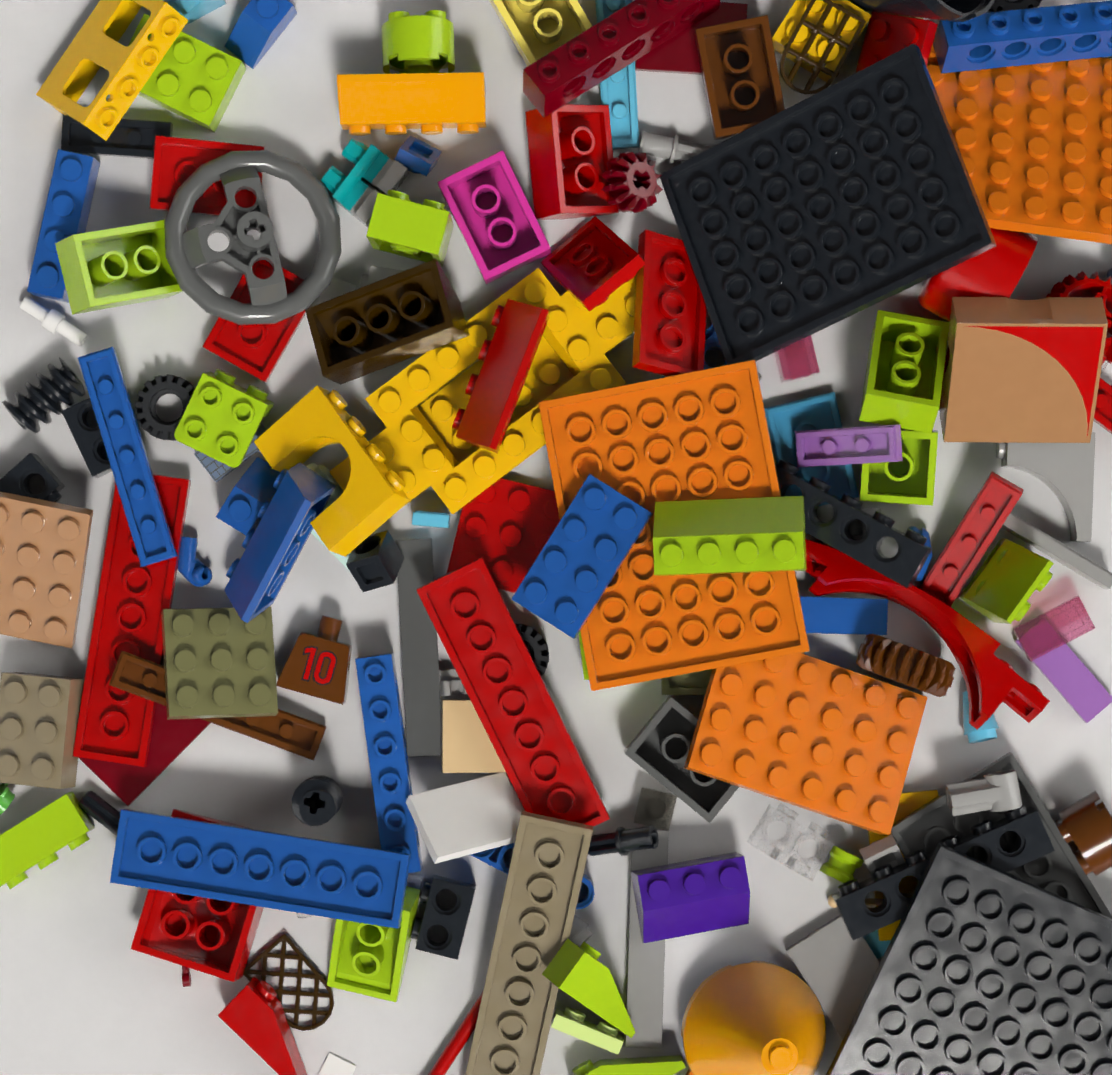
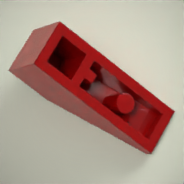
[218,976,307,1075]

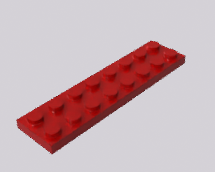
[73,474,191,767]
[416,557,610,826]

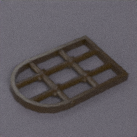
[779,0,866,95]

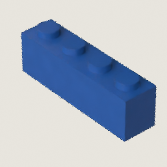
[27,149,100,303]

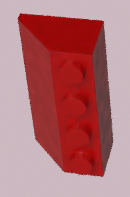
[452,299,549,454]

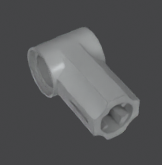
[946,769,1022,816]

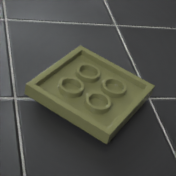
[161,607,278,720]

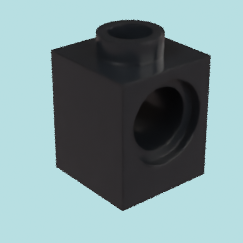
[346,530,404,592]

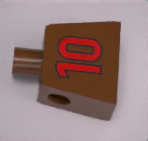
[276,615,352,705]

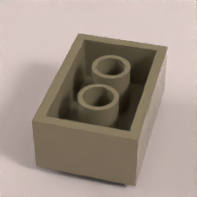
[0,672,85,789]

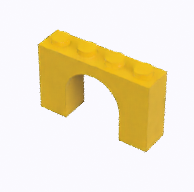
[254,385,410,557]

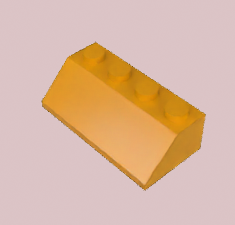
[337,72,486,136]

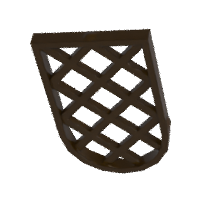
[243,933,334,1031]

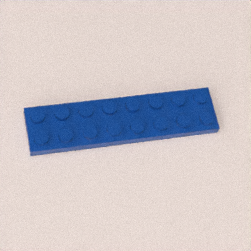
[110,809,411,929]

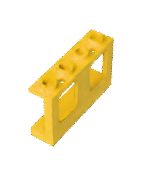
[36,0,188,141]

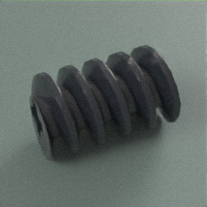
[2,357,85,433]
[292,775,343,826]

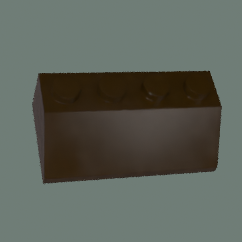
[305,259,470,385]

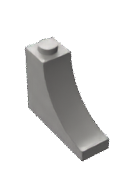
[996,432,1095,542]

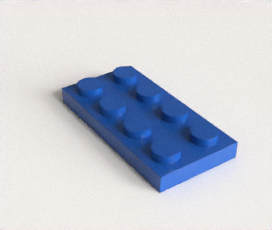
[512,474,653,639]

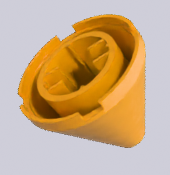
[681,961,826,1075]

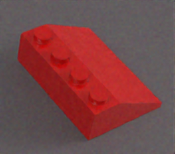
[131,809,264,982]

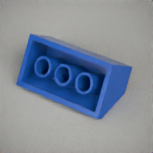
[224,463,336,623]

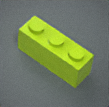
[0,791,95,889]

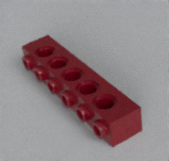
[523,0,720,118]

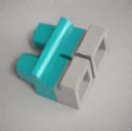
[321,139,409,227]

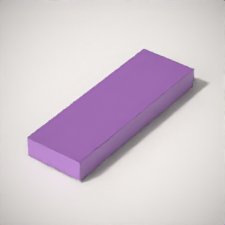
[795,424,903,467]
[1014,617,1112,723]

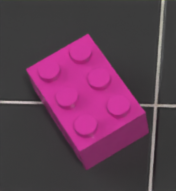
[437,150,551,285]

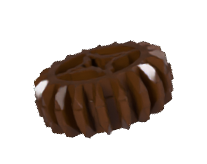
[856,634,956,697]

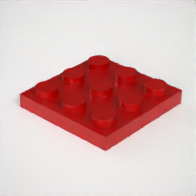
[446,478,560,593]

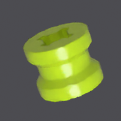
[819,844,864,883]

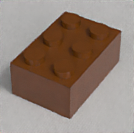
[694,15,785,140]

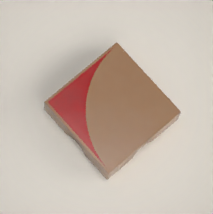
[940,297,1108,443]

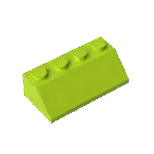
[653,496,807,576]

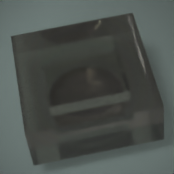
[633,787,677,831]

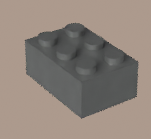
[624,695,739,823]

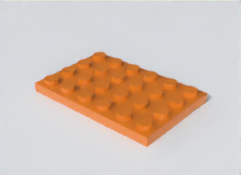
[684,653,927,836]

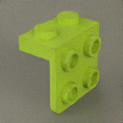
[174,369,274,468]

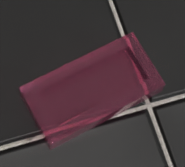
[1012,596,1095,661]

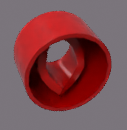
[918,228,1039,322]

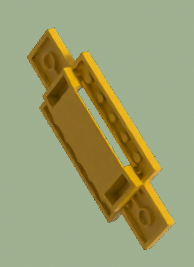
[329,267,637,514]

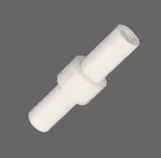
[19,296,88,347]

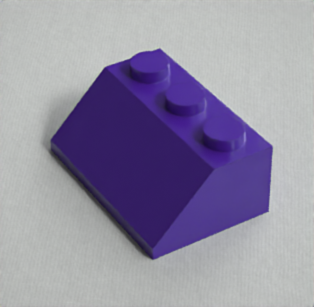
[630,852,750,943]

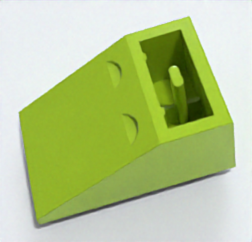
[959,538,1054,624]

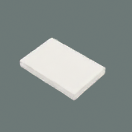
[406,772,524,864]

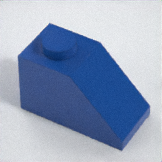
[224,0,297,69]
[216,457,280,536]

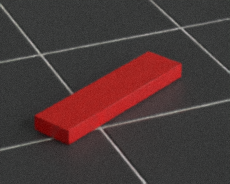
[919,472,1024,607]

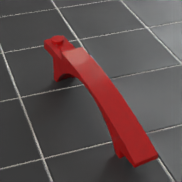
[805,539,1050,730]

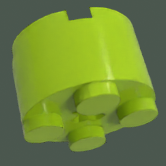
[381,10,455,74]

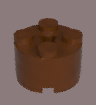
[1055,791,1112,876]

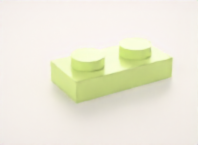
[551,1007,624,1055]

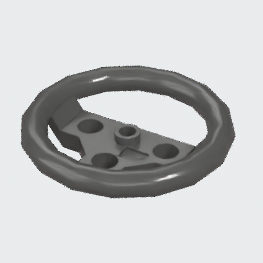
[164,150,342,325]

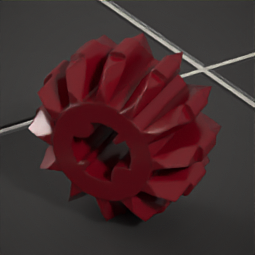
[601,151,663,213]

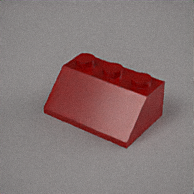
[525,104,619,220]

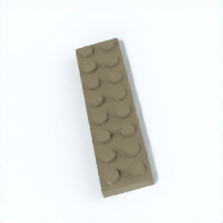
[465,811,594,1075]

